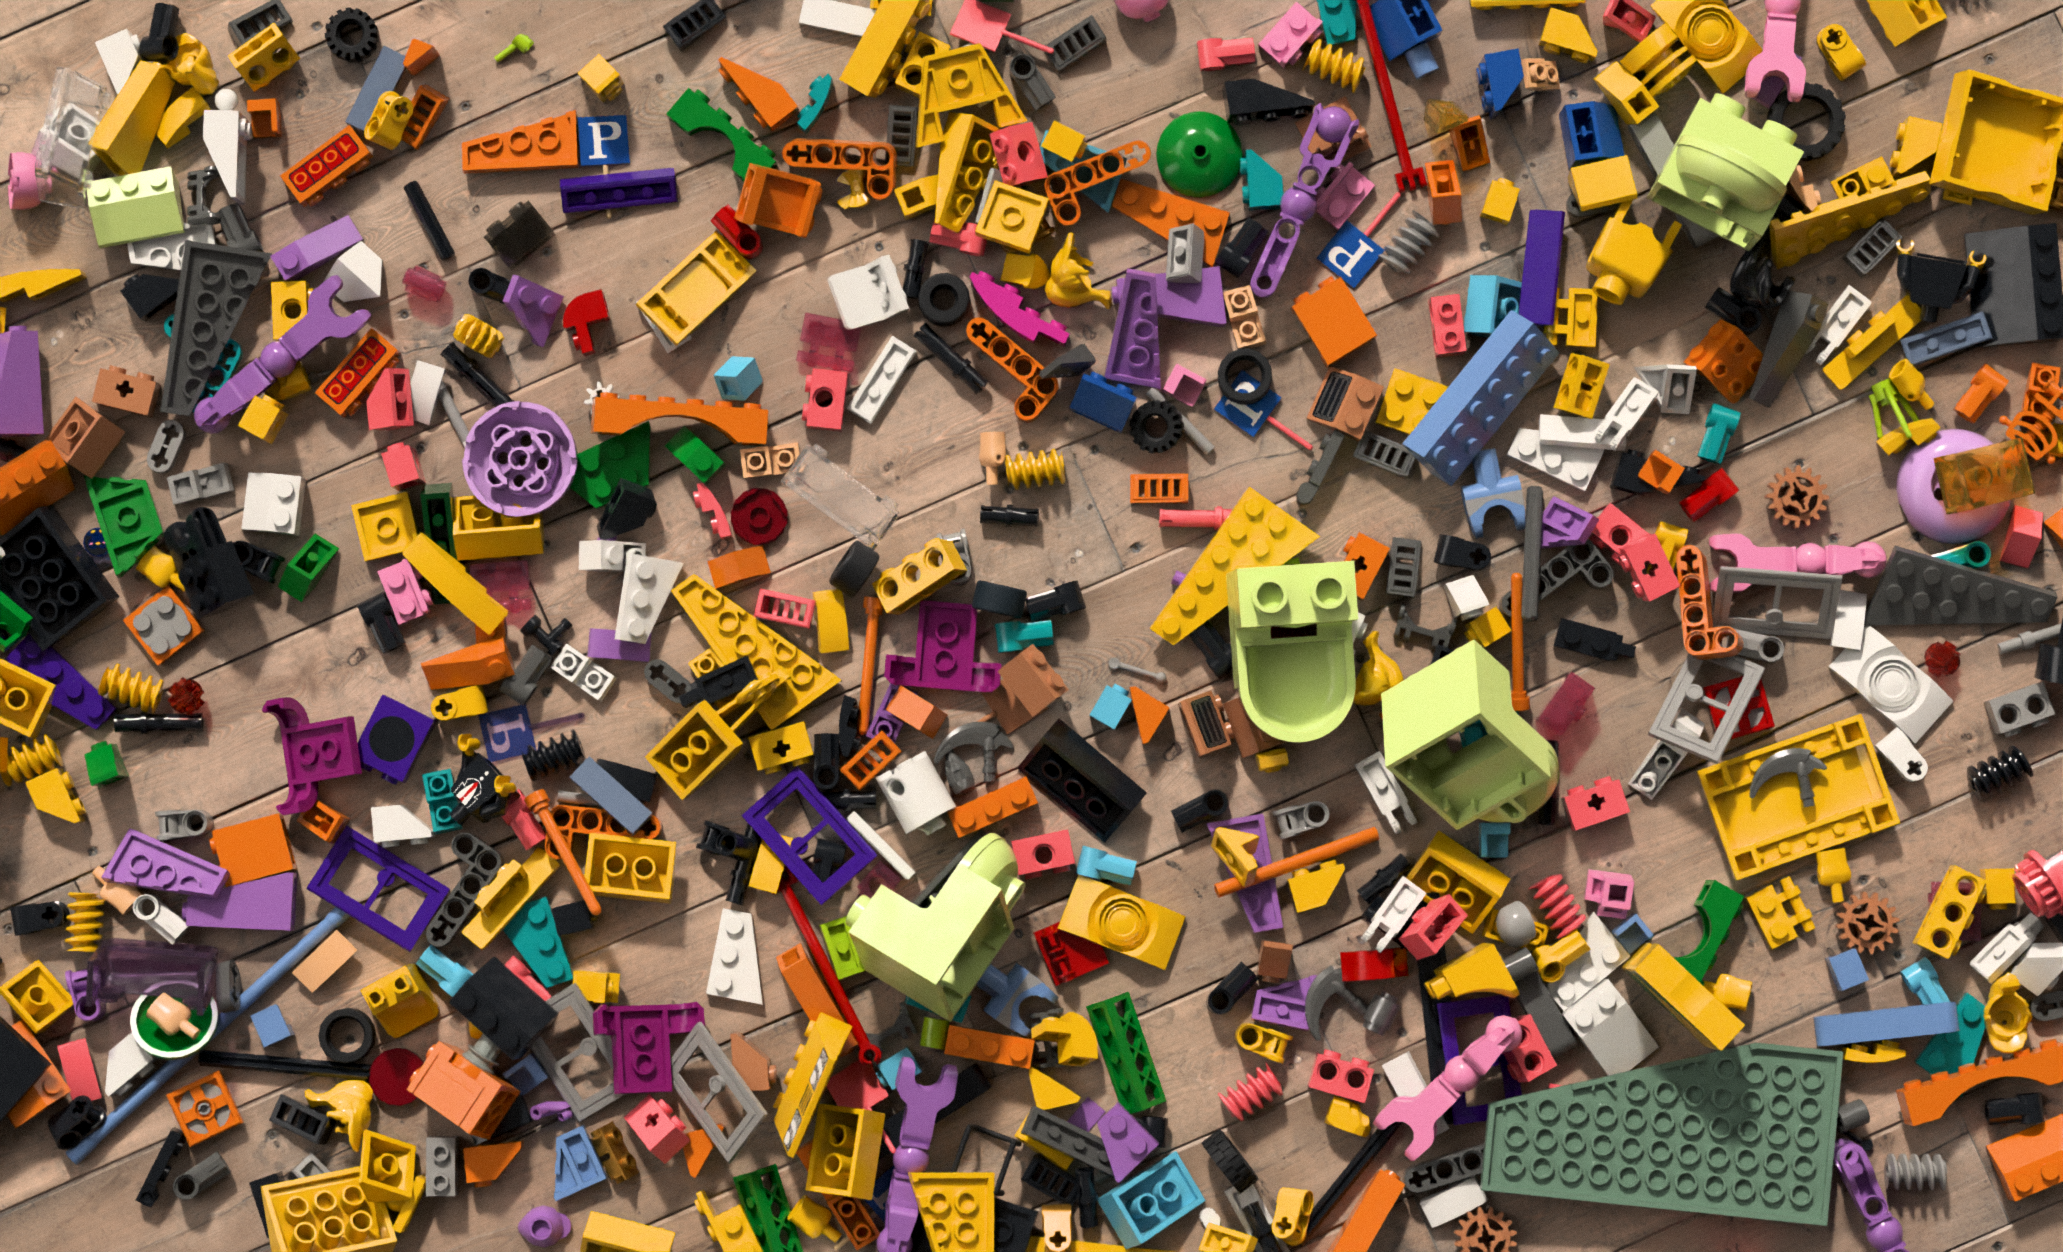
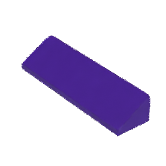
[560,168,678,213]
[1519,209,1565,326]

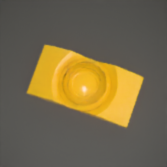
[1650,0,1762,94]
[636,230,757,346]
[1057,874,1186,971]

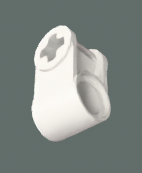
[1875,727,1928,782]

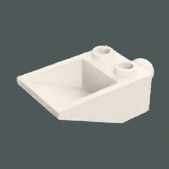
[203,89,252,205]

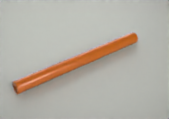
[1214,827,1379,898]

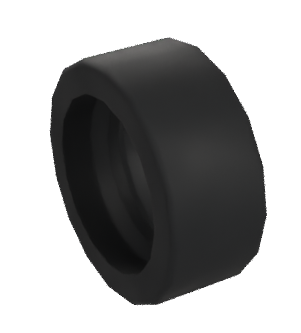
[1218,348,1272,405]
[318,1008,376,1063]

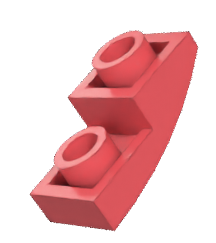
[693,483,733,539]
[57,1038,102,1101]

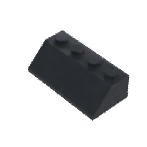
[1017,718,1147,843]

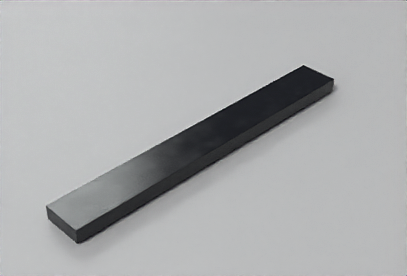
[1412,892,1454,1124]

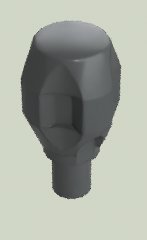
[944,749,975,796]

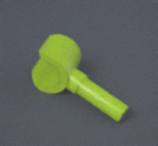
[494,34,534,63]

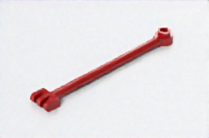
[1354,0,1427,193]
[772,866,882,1067]

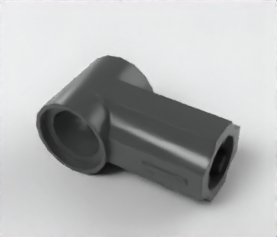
[1009,54,1056,111]
[216,203,264,252]
[499,645,553,706]
[173,1151,231,1200]

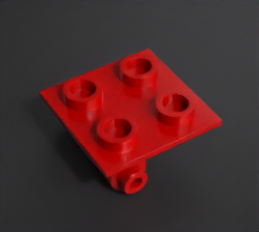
[1033,921,1109,986]

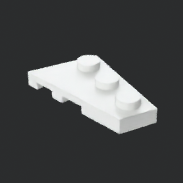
[127,223,217,270]
[1506,428,1605,492]
[706,908,763,1005]
[1546,912,1631,1011]

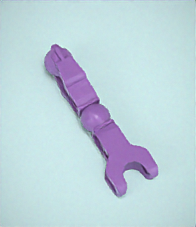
[1250,102,1359,298]
[194,275,372,434]
[877,1057,958,1252]
[1833,1138,1909,1252]

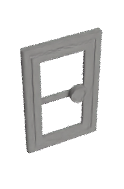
[1712,566,1842,639]
[1648,640,1765,764]
[530,982,625,1122]
[671,1022,768,1164]

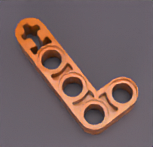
[782,138,897,200]
[1044,140,1151,225]
[966,317,1059,423]
[1676,545,1744,660]
[545,805,663,860]

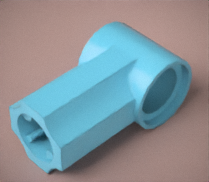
[1075,846,1137,885]
[416,945,473,997]
[1900,957,1950,1005]

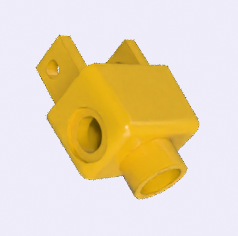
[1586,200,1682,305]

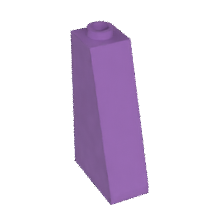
[1111,266,1227,327]
[0,326,44,437]
[182,872,298,931]

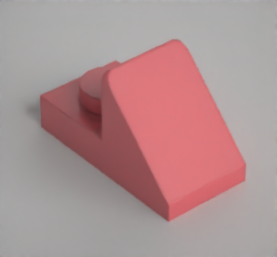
[1603,0,1656,42]

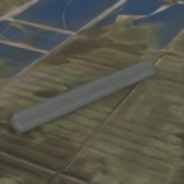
[1521,486,1543,622]

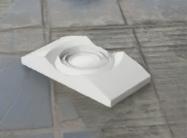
[1828,625,1953,744]

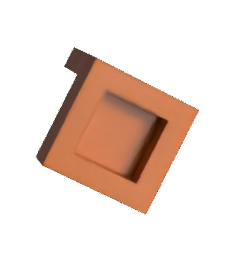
[247,98,282,138]
[1638,450,1685,495]

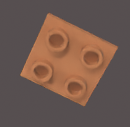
[1294,96,1372,163]

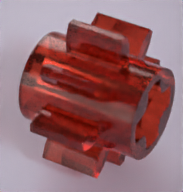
[1924,640,1961,678]
[168,677,204,715]

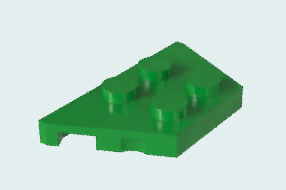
[570,421,651,509]
[84,475,164,578]

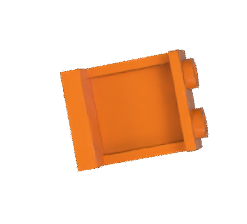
[734,163,822,238]
[1291,276,1377,368]
[209,813,297,887]

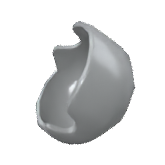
[1496,901,1536,948]

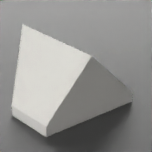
[323,241,383,302]
[1634,365,1697,414]

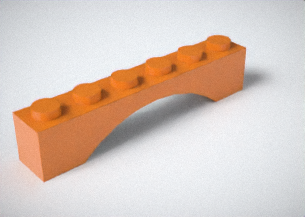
[591,392,768,446]
[1896,1039,2063,1126]

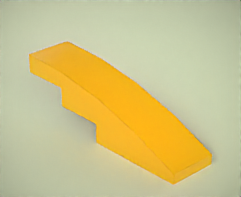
[0,269,87,302]
[402,532,508,635]

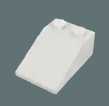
[1561,979,1659,1075]

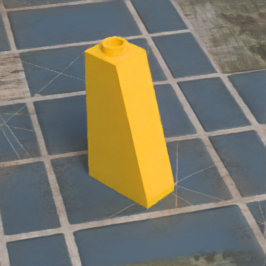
[87,60,175,176]

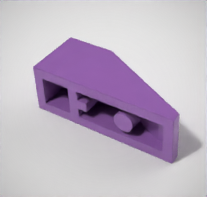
[270,215,363,281]

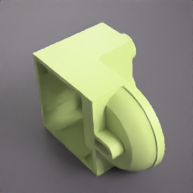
[1647,93,1804,251]
[1226,561,1359,742]
[1381,640,1560,830]
[846,833,1025,1022]

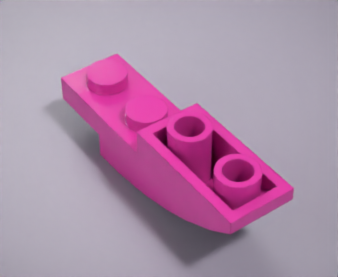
[969,271,1070,347]

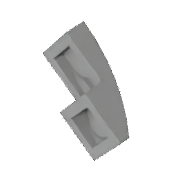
[167,463,234,505]

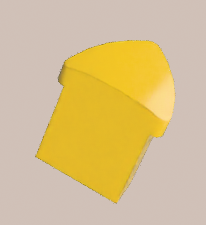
[1000,253,1051,289]

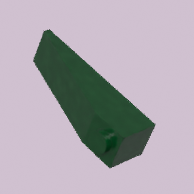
[420,483,459,605]

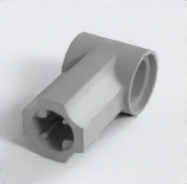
[1726,628,1784,663]

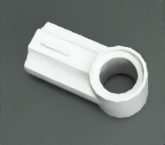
[133,894,190,945]

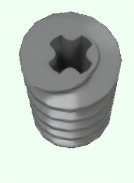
[1378,211,1439,274]
[1884,1153,1947,1190]

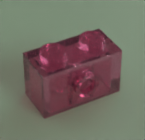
[1535,671,1595,736]

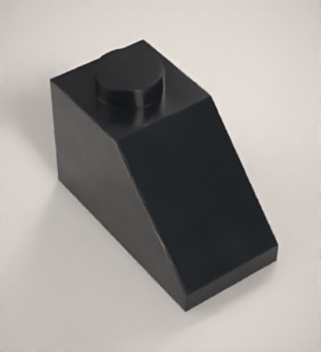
[120,274,179,322]
[596,478,657,540]

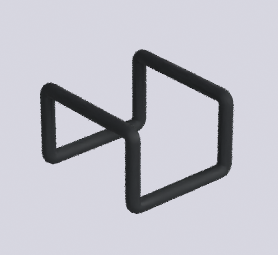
[951,1124,1022,1196]

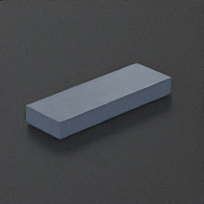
[345,46,406,132]
[1900,311,1993,366]
[569,756,653,836]

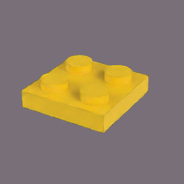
[975,180,1049,254]
[1375,368,1448,435]
[351,492,419,562]

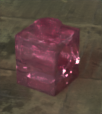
[857,860,902,899]

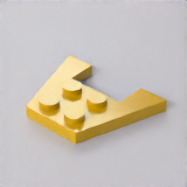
[915,43,1027,148]

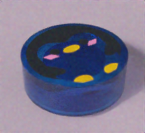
[83,528,109,557]

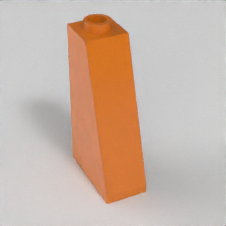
[776,943,858,1057]
[1327,1169,1405,1252]

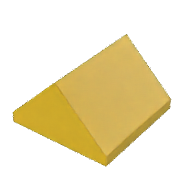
[1567,155,1638,212]
[0,959,74,1034]
[359,1129,416,1202]

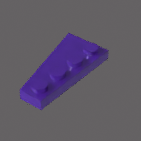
[4,633,118,730]

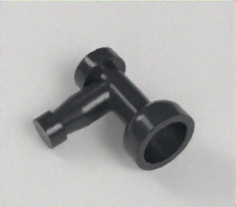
[520,614,573,657]

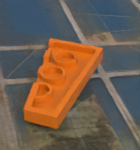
[462,110,579,174]
[1112,178,1230,267]

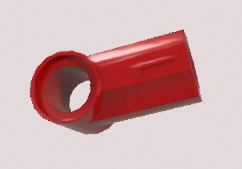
[710,204,763,259]
[1679,467,1739,522]

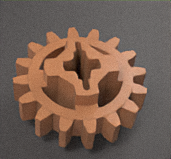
[1765,465,1829,529]
[1835,892,1900,954]
[1453,1206,1517,1252]

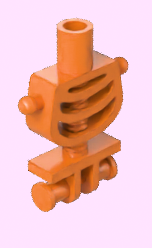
[1999,378,2063,469]

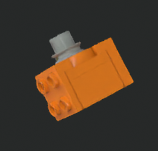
[406,1034,521,1140]

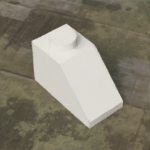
[95,29,143,95]

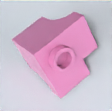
[1584,869,1634,919]

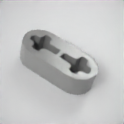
[147,420,186,473]

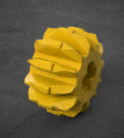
[453,314,504,358]

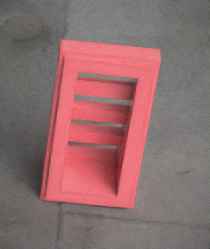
[754,588,816,629]

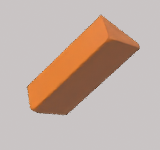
[403,39,440,76]

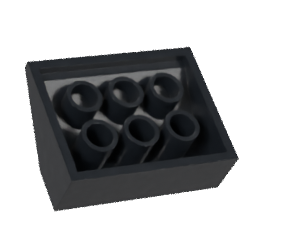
[1964,223,2063,348]
[0,505,120,651]

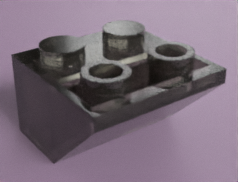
[484,200,556,271]

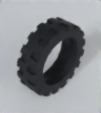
[1767,82,1846,161]

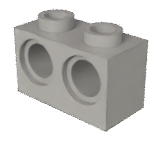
[1984,682,2055,738]
[426,1136,459,1196]

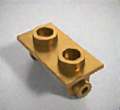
[590,1121,639,1184]

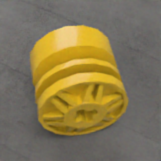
[1620,23,1698,98]

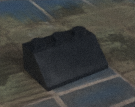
[449,956,559,1060]

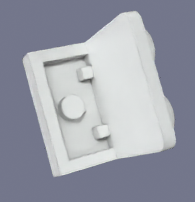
[828,255,909,330]

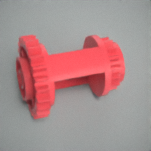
[2012,850,2063,919]

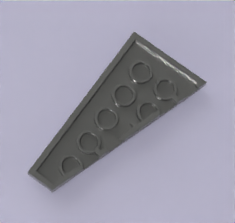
[160,240,272,416]
[1864,545,2058,625]

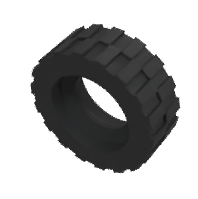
[1202,1129,1259,1194]

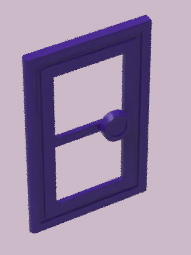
[741,766,878,906]
[306,826,450,952]
[1437,995,1522,1125]

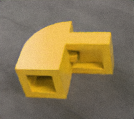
[573,970,620,1003]
[1031,1012,1098,1067]

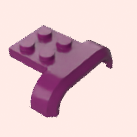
[884,600,1002,692]
[262,697,362,815]
[592,1002,705,1094]

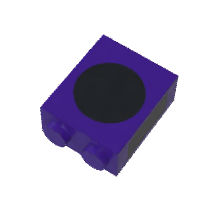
[358,694,437,785]

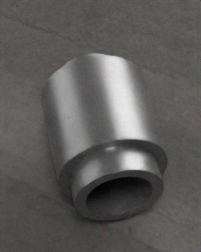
[1362,991,1401,1036]

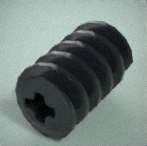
[521,729,586,781]
[1967,746,2034,801]

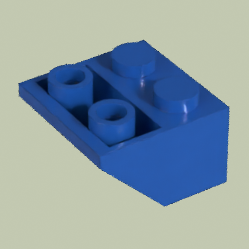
[1370,0,1443,62]
[1476,48,1524,120]
[1559,101,1624,169]
[1069,372,1137,434]

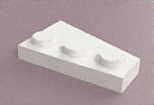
[615,554,684,644]

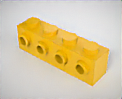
[839,0,930,98]

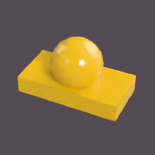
[385,1175,426,1233]

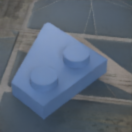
[554,1125,608,1201]

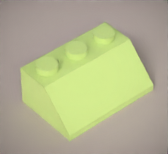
[86,166,185,248]

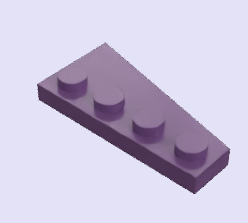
[1104,268,1161,389]
[1206,814,1283,933]
[101,828,230,899]

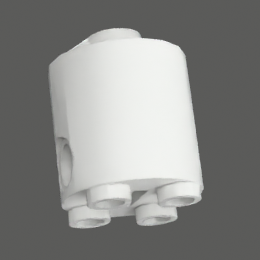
[876,751,956,836]

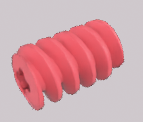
[1528,874,1586,939]
[1218,1062,1283,1122]

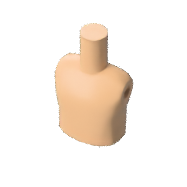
[979,432,1006,485]
[92,865,144,916]
[146,992,201,1040]

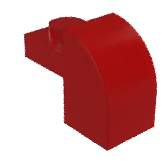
[563,289,611,356]
[1340,947,1409,981]

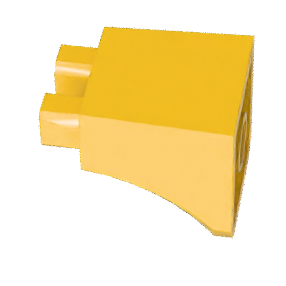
[1423,943,1520,1000]
[360,963,439,1038]

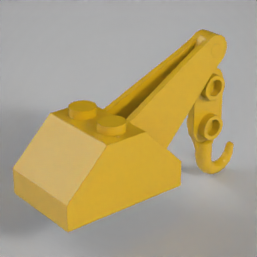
[645,665,791,800]

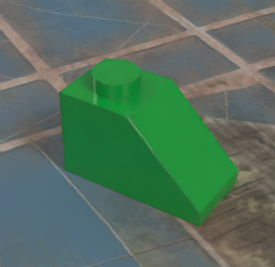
[665,425,726,486]
[278,533,339,602]
[84,741,129,787]

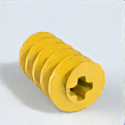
[1302,39,1366,94]
[1005,449,1066,490]
[98,663,164,715]
[0,734,64,787]
[65,892,105,952]

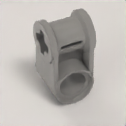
[937,528,972,586]
[1272,801,1330,839]
[155,810,213,841]

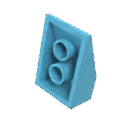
[1098,1151,1206,1249]

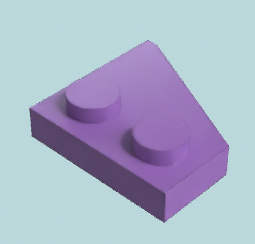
[503,274,564,347]
[1541,496,1599,548]
[1251,975,1317,1031]
[1097,1102,1159,1183]

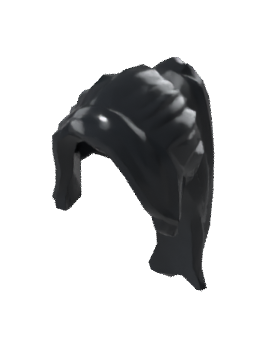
[1730,219,1796,309]

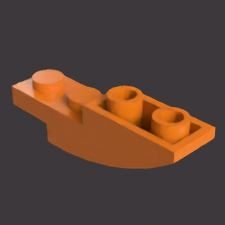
[796,1139,880,1251]

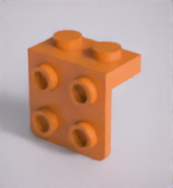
[1683,319,1763,404]

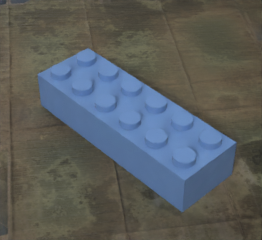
[1402,310,1559,486]

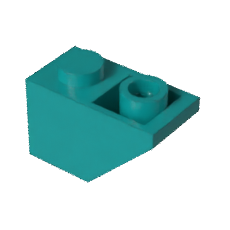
[1240,149,1283,211]

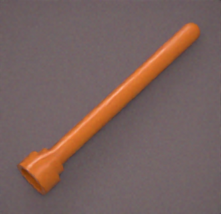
[1511,572,1530,711]
[857,596,885,735]
[524,789,602,915]

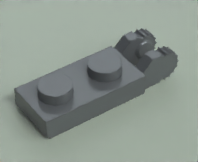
[1296,430,1344,505]

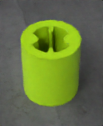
[920,1016,949,1050]

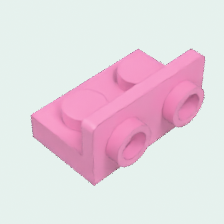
[1258,2,1323,69]
[1316,161,1375,230]
[377,558,434,625]

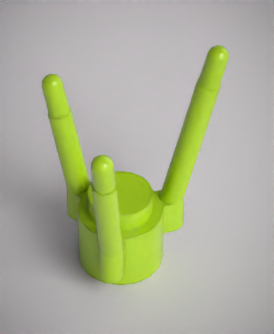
[1869,379,1919,438]

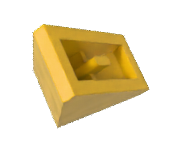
[1028,1065,1081,1110]

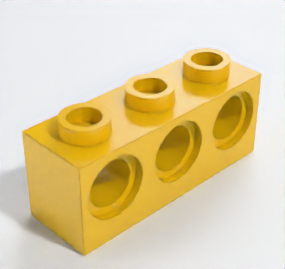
[872,538,967,615]
[1912,865,1987,959]

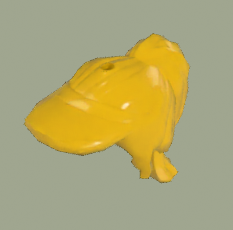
[163,33,219,96]
[1045,232,1113,310]
[1352,631,1404,706]
[1983,972,2033,1053]
[304,1079,373,1152]

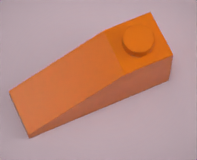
[421,635,515,690]

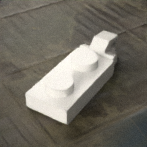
[1969,912,2044,984]

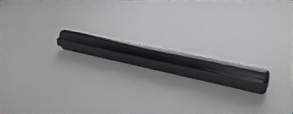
[198,1050,371,1080]
[1296,1122,1403,1247]

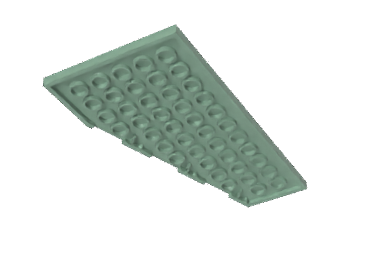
[1480,1042,1844,1226]

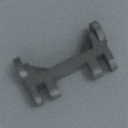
[187,166,221,225]
[1393,603,1457,649]
[866,1002,918,1058]
[1029,1008,1070,1069]

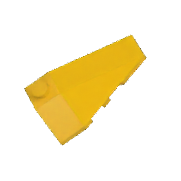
[935,112,1000,233]

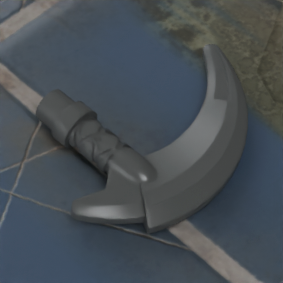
[934,722,1013,782]
[1749,748,1827,807]
[1305,966,1368,1041]

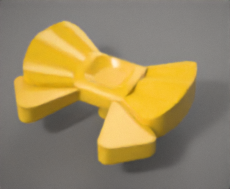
[837,169,870,210]

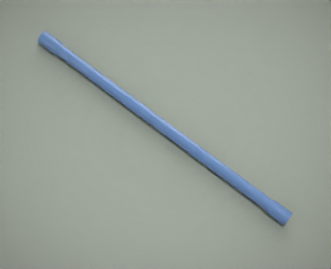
[65,907,350,1165]

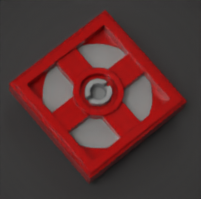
[1703,676,1775,740]

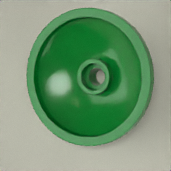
[1156,111,1242,198]
[130,980,219,1060]

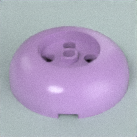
[462,401,578,517]
[1896,429,2013,544]

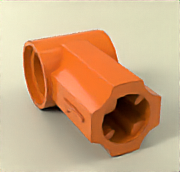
[1953,363,2009,424]

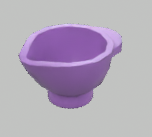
[518,1205,571,1248]

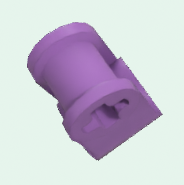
[65,964,106,1021]

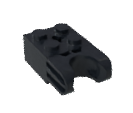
[164,507,254,620]

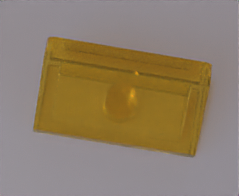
[1424,99,1469,134]

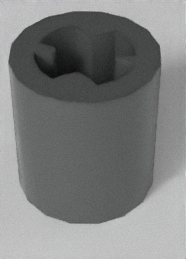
[1836,1099,1870,1133]

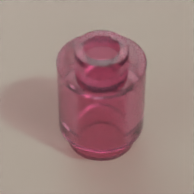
[402,265,447,303]

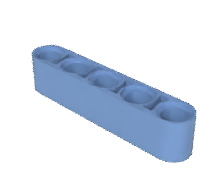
[1813,1002,1960,1046]

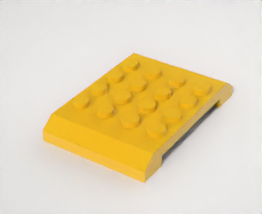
[1696,714,1900,880]

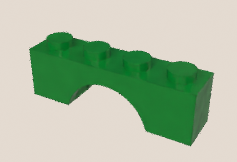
[666,88,778,181]
[1673,880,1744,986]

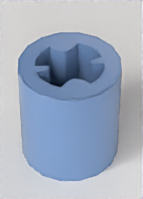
[1404,43,1439,80]

